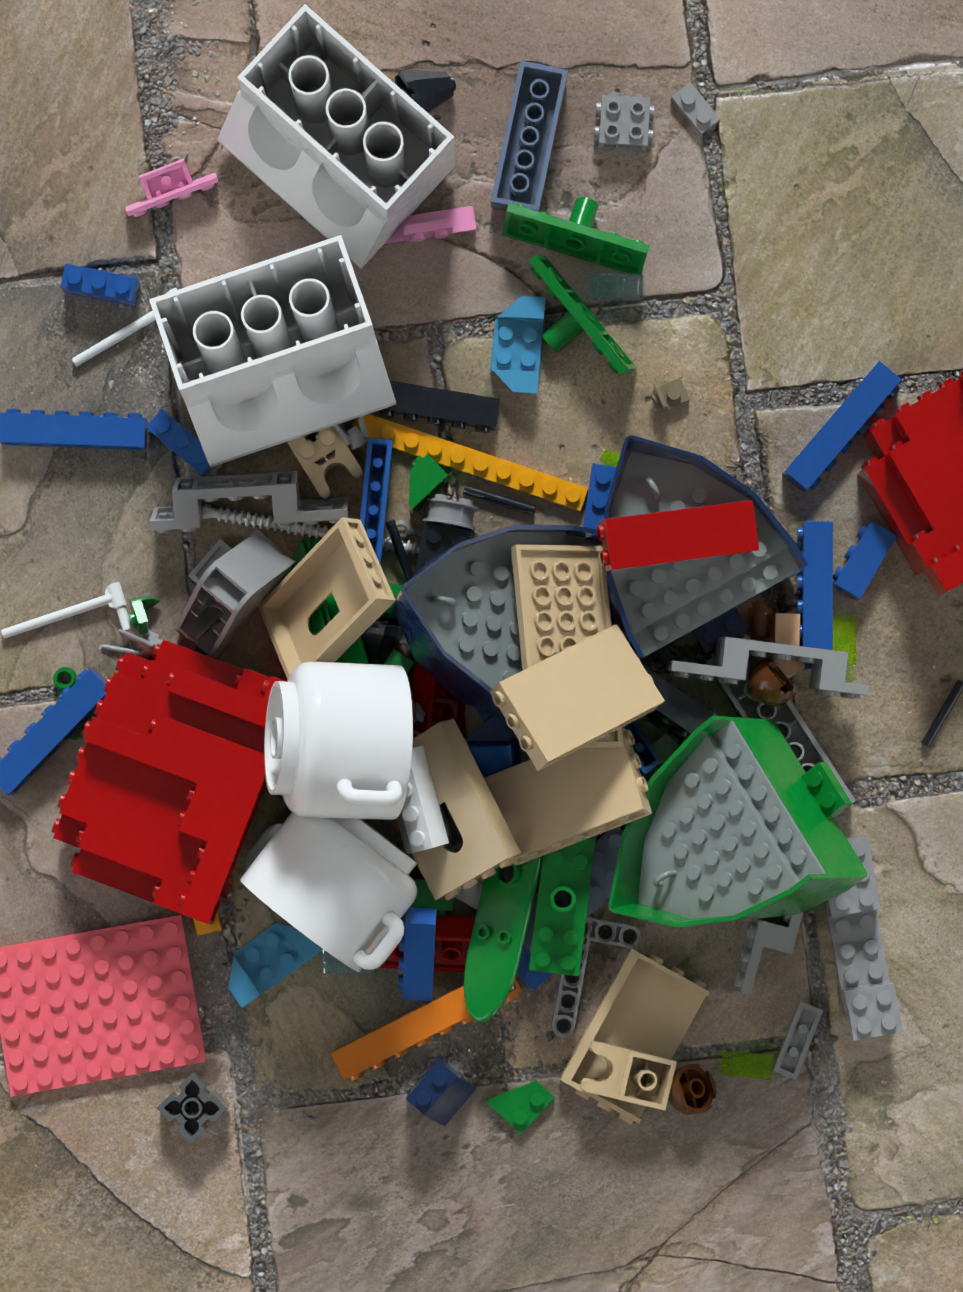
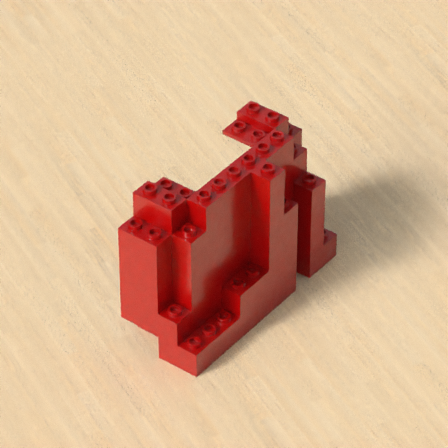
[857,371,963,596]
[51,639,287,925]

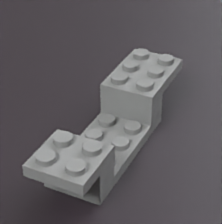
[150,471,349,533]
[664,637,869,699]
[824,835,903,1041]
[733,912,803,996]

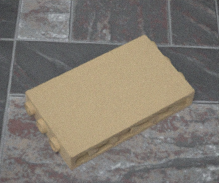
[490,624,665,771]
[485,727,652,866]
[560,948,710,1124]

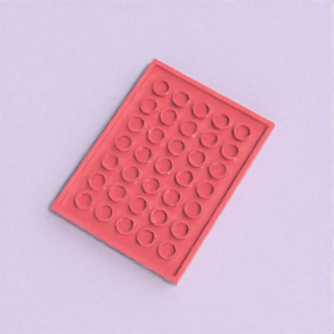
[0,915,207,1097]

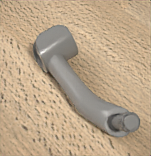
[395,520,423,538]

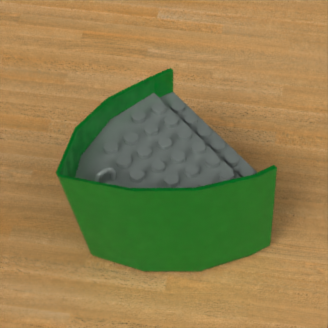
[609,716,867,927]

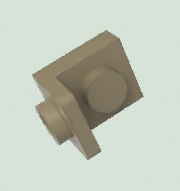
[651,378,690,413]

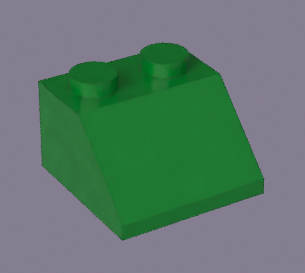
[409,454,449,515]

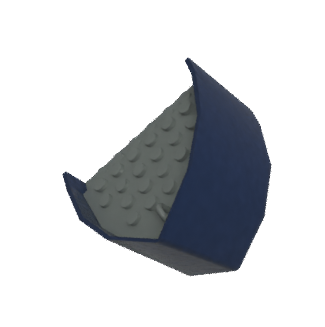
[604,435,808,662]
[391,524,597,719]

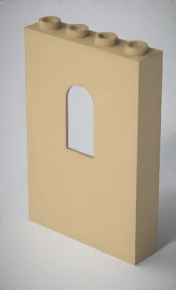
[258,517,396,680]
[395,719,521,901]

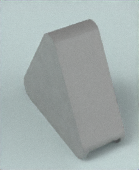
[174,530,296,659]

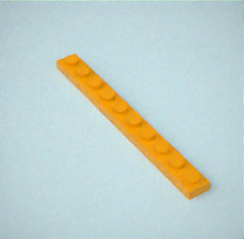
[352,414,588,512]

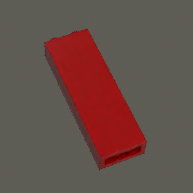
[597,500,759,571]

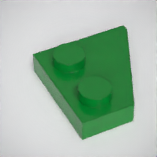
[486,1080,555,1134]

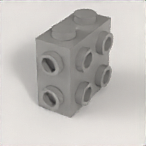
[594,92,654,152]

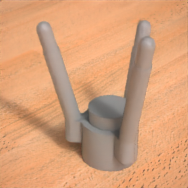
[333,416,369,452]
[101,614,163,660]

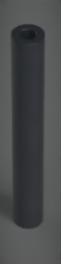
[463,484,535,515]
[385,519,414,582]
[921,679,963,747]

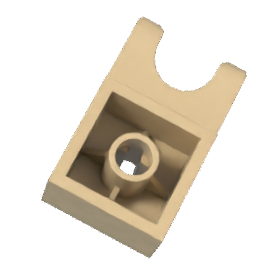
[287,426,363,499]
[580,1041,677,1110]

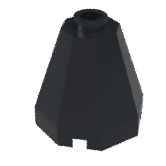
[394,70,456,114]
[361,617,403,665]

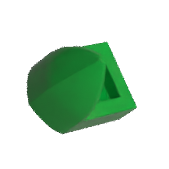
[129,596,160,635]

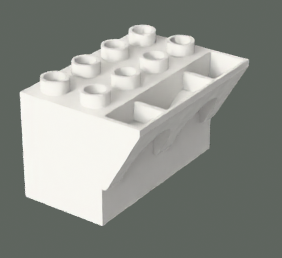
[217,4,455,269]
[149,235,396,467]

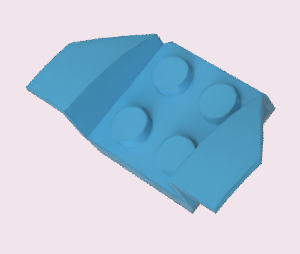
[491,296,546,394]
[228,923,323,1007]

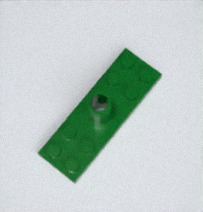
[502,197,650,277]
[528,255,637,375]
[529,835,596,976]

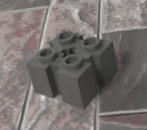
[157,1070,229,1144]

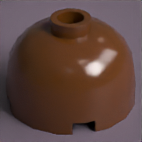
[748,657,796,707]
[668,1064,717,1115]

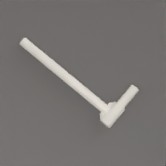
[72,288,177,367]
[1,582,132,639]

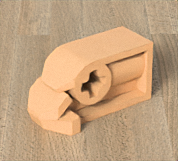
[769,613,805,678]

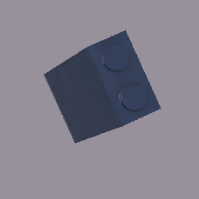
[406,1056,477,1126]

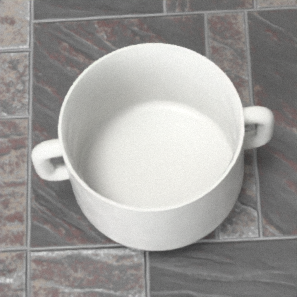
[264,661,413,820]
[240,812,417,972]

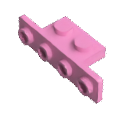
[125,159,218,217]
[384,206,476,245]

